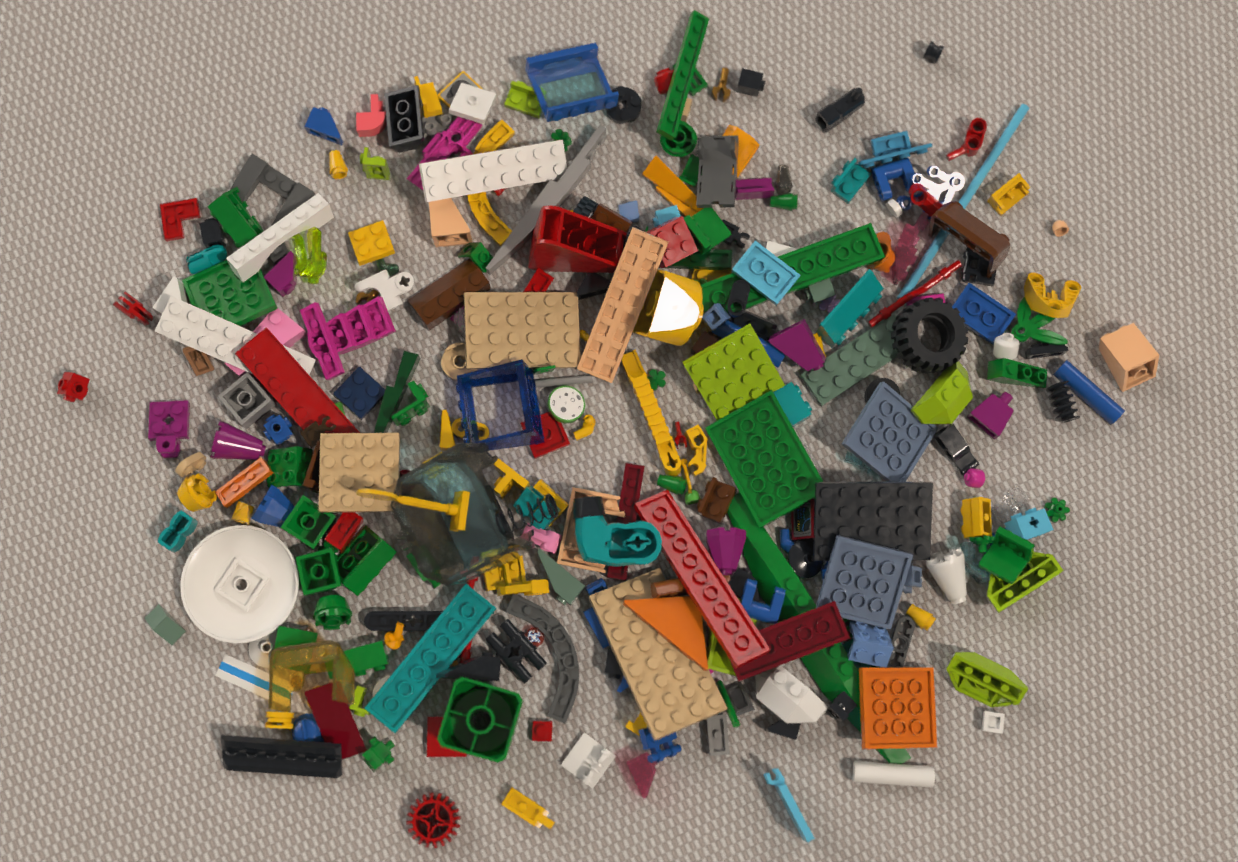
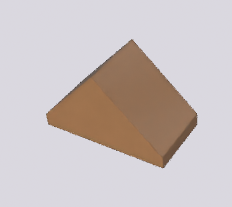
[182,347,215,376]

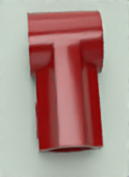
[909,183,944,217]

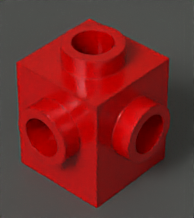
[57,372,90,403]

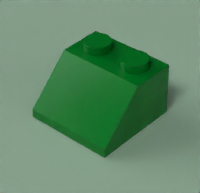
[281,495,336,550]
[296,548,342,596]

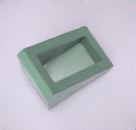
[145,604,186,645]

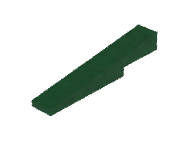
[374,351,421,433]

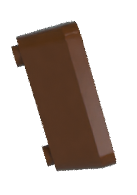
[928,201,1010,278]

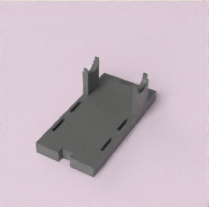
[696,136,739,208]

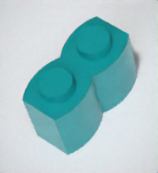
[158,510,198,553]

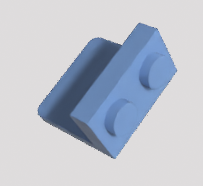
[847,620,894,668]

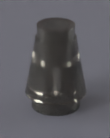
[774,165,793,194]

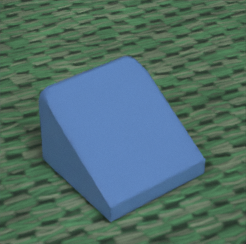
[619,201,639,222]
[702,303,730,331]

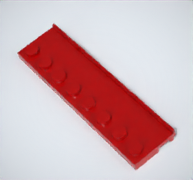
[235,327,360,433]

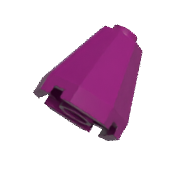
[706,527,746,575]

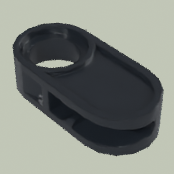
[727,280,750,318]

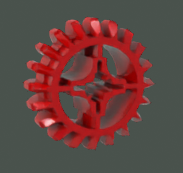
[406,792,461,848]

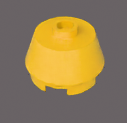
[177,473,217,512]

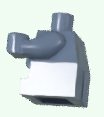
[903,563,922,594]

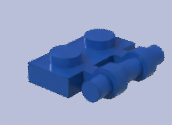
[638,727,682,763]

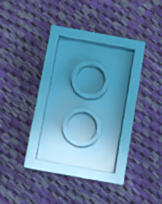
[731,240,801,306]

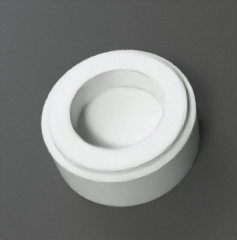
[886,199,903,218]

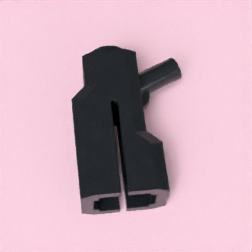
[815,87,865,133]

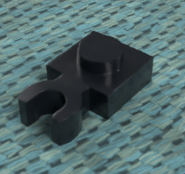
[722,219,750,248]

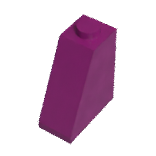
[769,319,826,371]

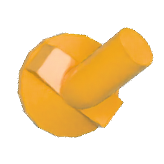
[384,622,404,650]

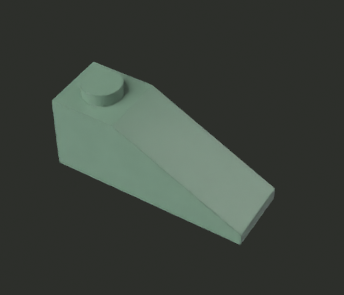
[537,549,585,606]

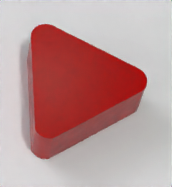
[528,205,627,273]

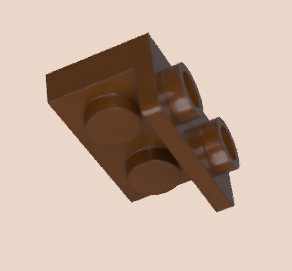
[697,477,737,524]

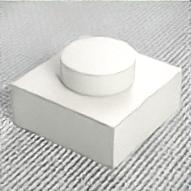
[981,711,1005,734]

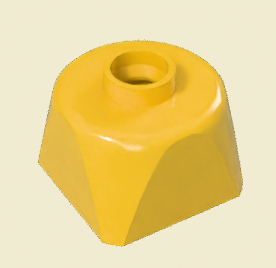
[632,270,704,346]

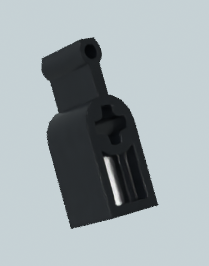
[934,424,980,476]

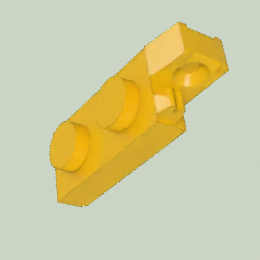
[501,787,555,829]

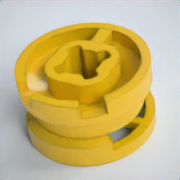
[265,712,294,729]

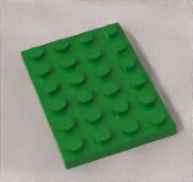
[705,390,824,529]

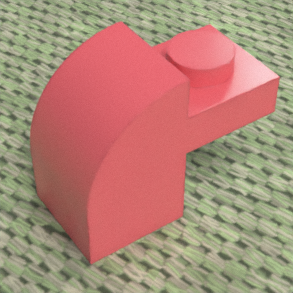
[356,94,387,137]

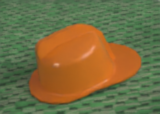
[866,232,895,273]

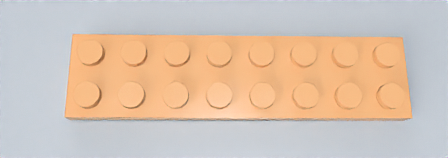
[577,227,669,383]

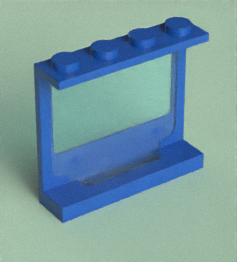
[525,42,619,122]

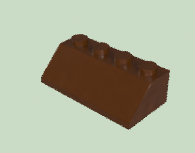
[407,258,491,331]

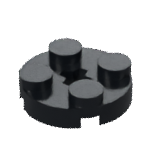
[605,86,641,124]

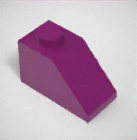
[264,251,297,297]

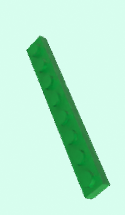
[656,10,709,141]

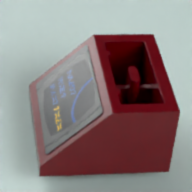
[791,499,815,540]

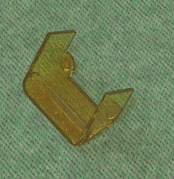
[269,640,355,712]

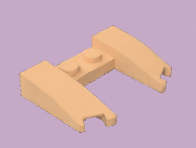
[557,487,625,573]

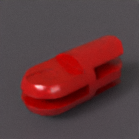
[113,291,153,326]

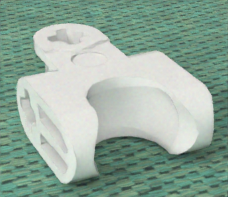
[354,270,414,311]

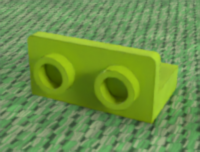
[504,81,547,119]
[360,147,390,180]

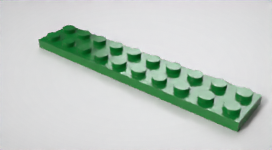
[701,223,885,316]

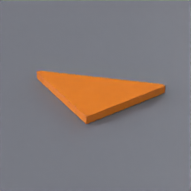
[623,596,708,671]

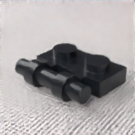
[961,247,997,287]

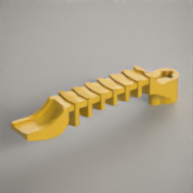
[621,349,681,476]

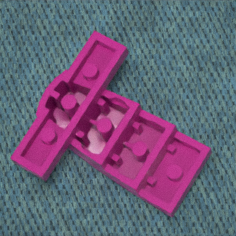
[300,296,396,380]

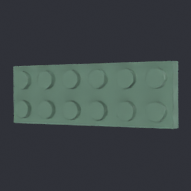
[800,314,898,407]

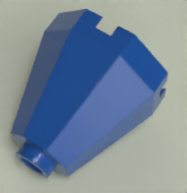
[251,485,295,528]

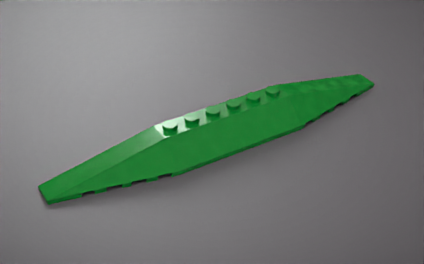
[727,492,911,764]

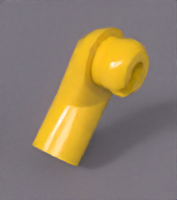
[573,414,596,441]

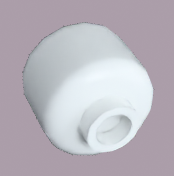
[993,333,1019,360]

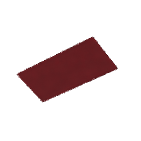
[304,680,367,760]

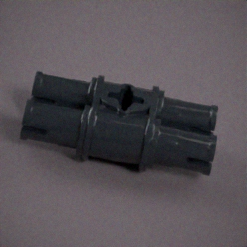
[485,619,547,684]

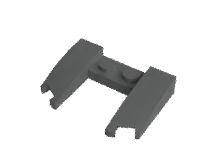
[230,153,315,226]

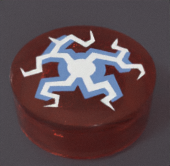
[525,628,544,647]

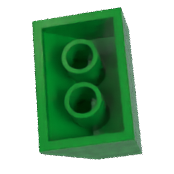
[336,525,397,596]

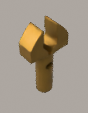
[712,68,731,103]
[356,289,379,305]

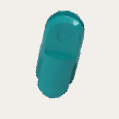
[186,244,227,274]

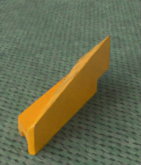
[642,156,704,217]

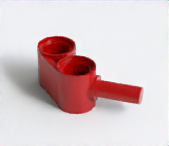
[946,118,987,161]

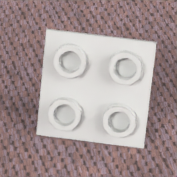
[561,733,616,789]

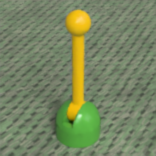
[681,458,700,505]

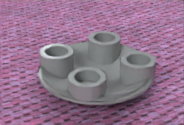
[422,105,452,135]

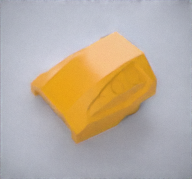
[722,125,760,179]

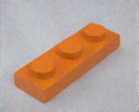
[215,457,273,508]

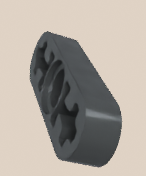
[886,616,915,668]

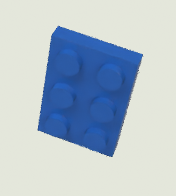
[952,283,1016,346]

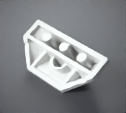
[755,665,828,724]

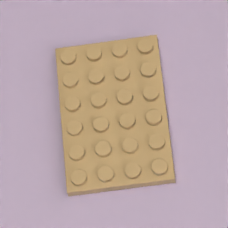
[464,292,581,369]

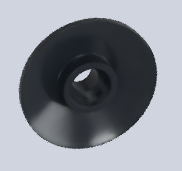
[788,539,823,578]

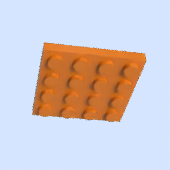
[859,667,937,749]

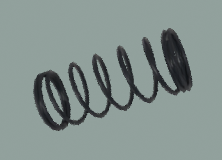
[495,494,558,536]

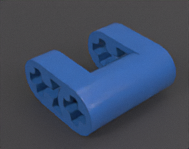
[871,158,917,201]
[740,578,786,625]

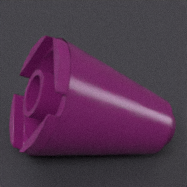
[210,421,266,460]

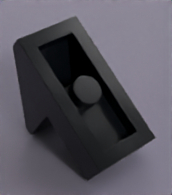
[1025,342,1068,359]
[827,691,857,722]

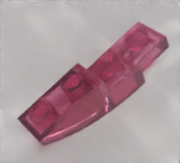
[892,211,929,286]

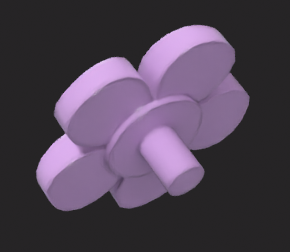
[819,295,840,313]

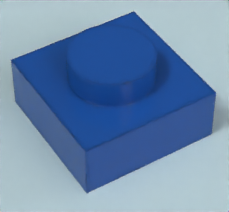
[585,578,608,596]

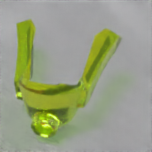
[292,227,327,284]

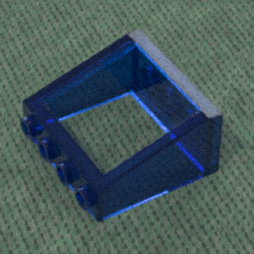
[455,359,545,453]

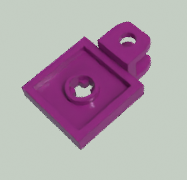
[148,400,190,458]

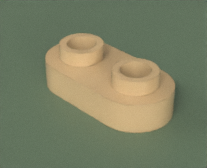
[175,452,206,477]

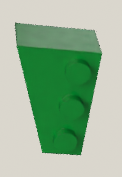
[207,187,264,249]

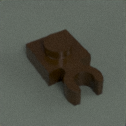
[300,416,336,448]

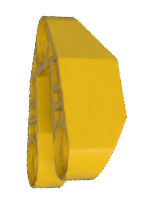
[1024,272,1081,318]

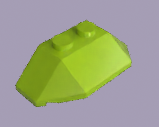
[910,361,973,424]
[987,552,1064,613]
[946,652,1028,707]

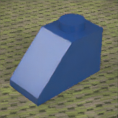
[304,107,343,146]

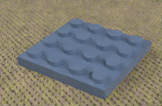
[842,382,938,482]
[816,535,913,629]

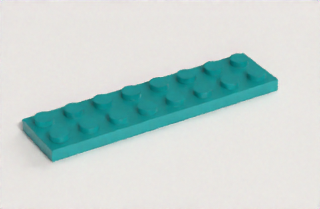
[364,584,497,734]

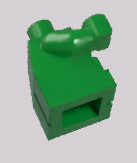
[361,737,395,772]

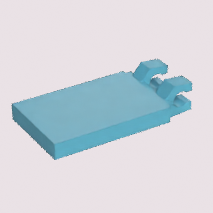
[763,768,815,842]

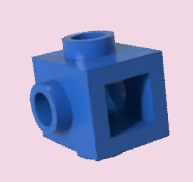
[263,414,294,445]

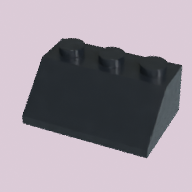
[384,85,424,153]

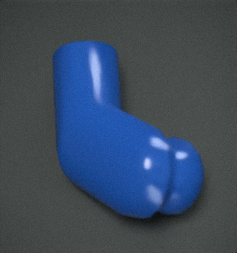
[780,529,794,554]

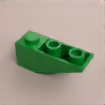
[987,358,1047,388]

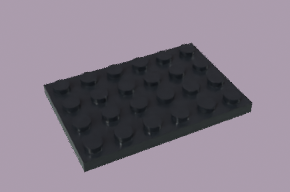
[813,482,933,561]

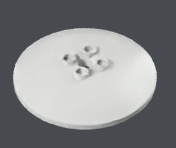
[180,525,300,643]

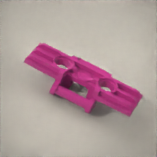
[407,116,482,190]

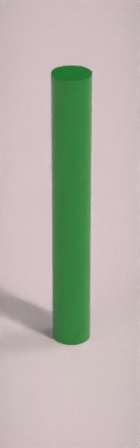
[715,681,740,728]

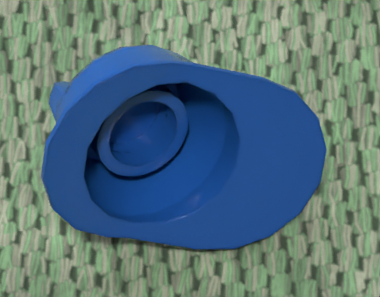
[292,714,324,742]

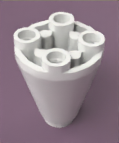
[926,547,967,604]

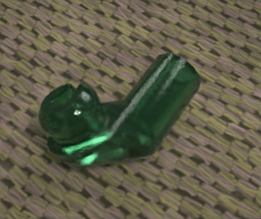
[375,258,399,276]

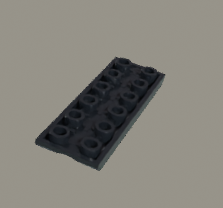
[221,735,343,778]

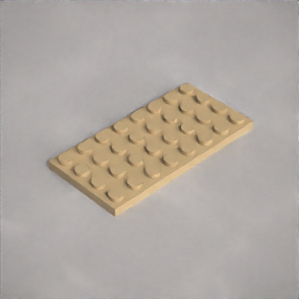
[588,568,727,741]

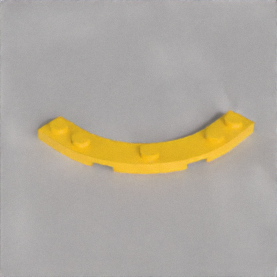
[467,119,515,247]

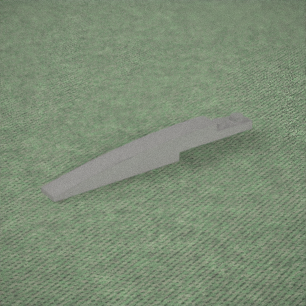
[486,125,607,275]

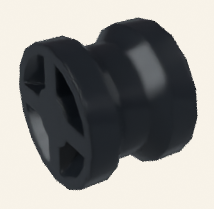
[923,41,944,63]

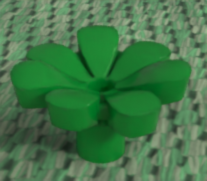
[551,129,572,152]
[1044,497,1070,523]
[969,535,995,553]

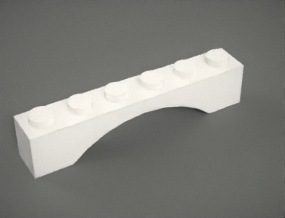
[226,193,334,282]

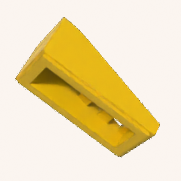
[439,410,456,451]

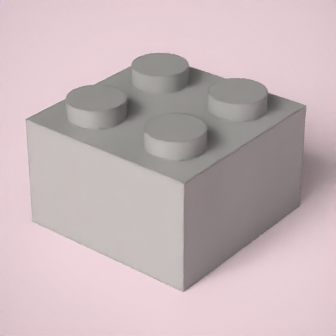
[217,372,276,429]

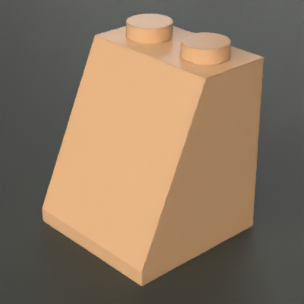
[429,198,473,247]
[1099,323,1159,392]

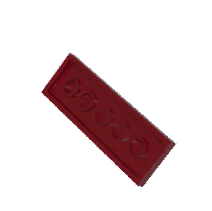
[729,601,850,682]

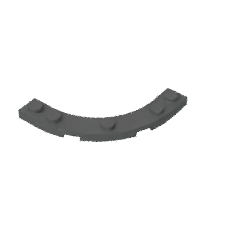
[506,594,579,724]

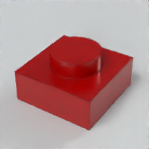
[532,721,553,742]

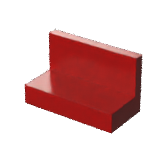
[324,512,363,553]

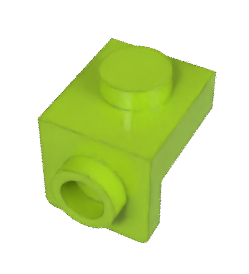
[349,686,371,717]

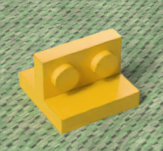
[494,458,530,499]

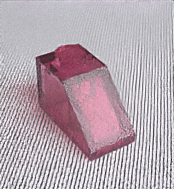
[626,752,658,799]

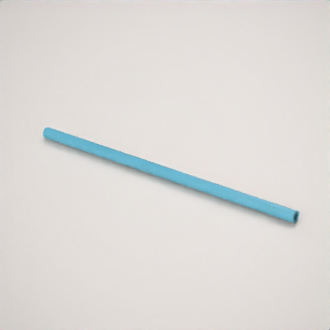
[897,104,1029,299]

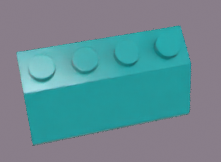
[816,269,884,348]

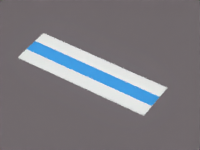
[215,654,296,707]

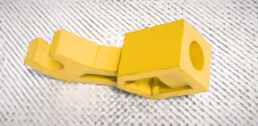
[684,424,708,477]
[497,579,549,596]

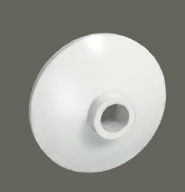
[248,630,278,668]

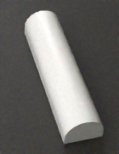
[852,761,935,788]

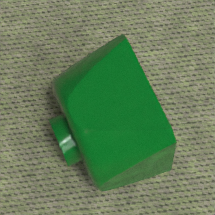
[437,677,523,763]

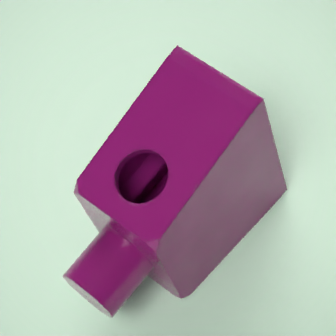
[967,391,1014,440]

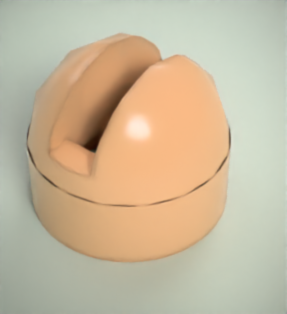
[1052,220,1069,237]

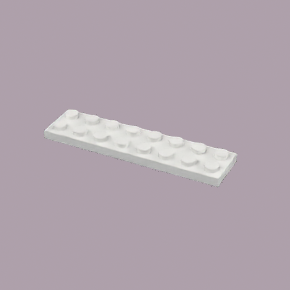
[419,140,567,202]
[155,296,316,374]

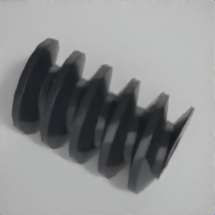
[1046,381,1080,423]

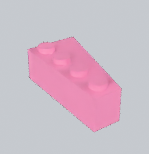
[224,309,307,377]

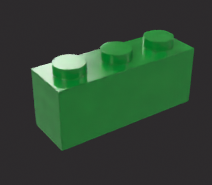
[324,641,390,682]

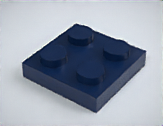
[333,366,385,420]

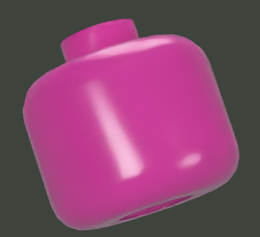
[964,468,985,488]

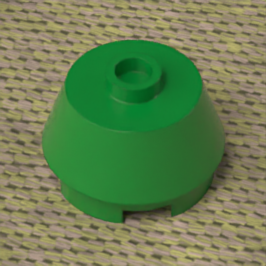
[660,121,697,157]
[313,595,353,630]

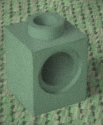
[804,278,836,304]

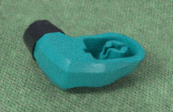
[573,496,662,566]

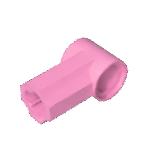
[521,523,562,555]

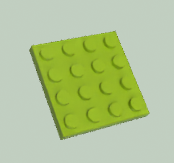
[682,324,785,421]

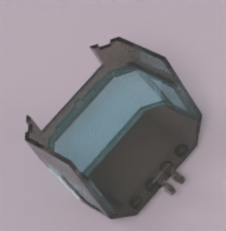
[391,443,535,586]

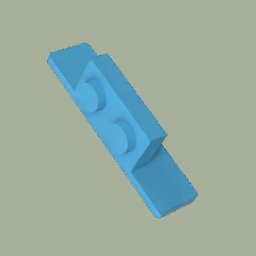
[857,131,933,168]

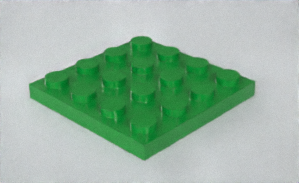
[182,260,278,326]

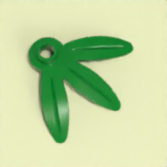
[1011,297,1068,345]

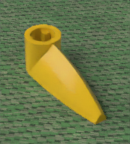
[231,501,255,526]

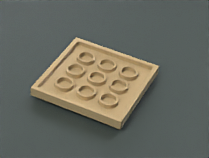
[319,433,400,513]

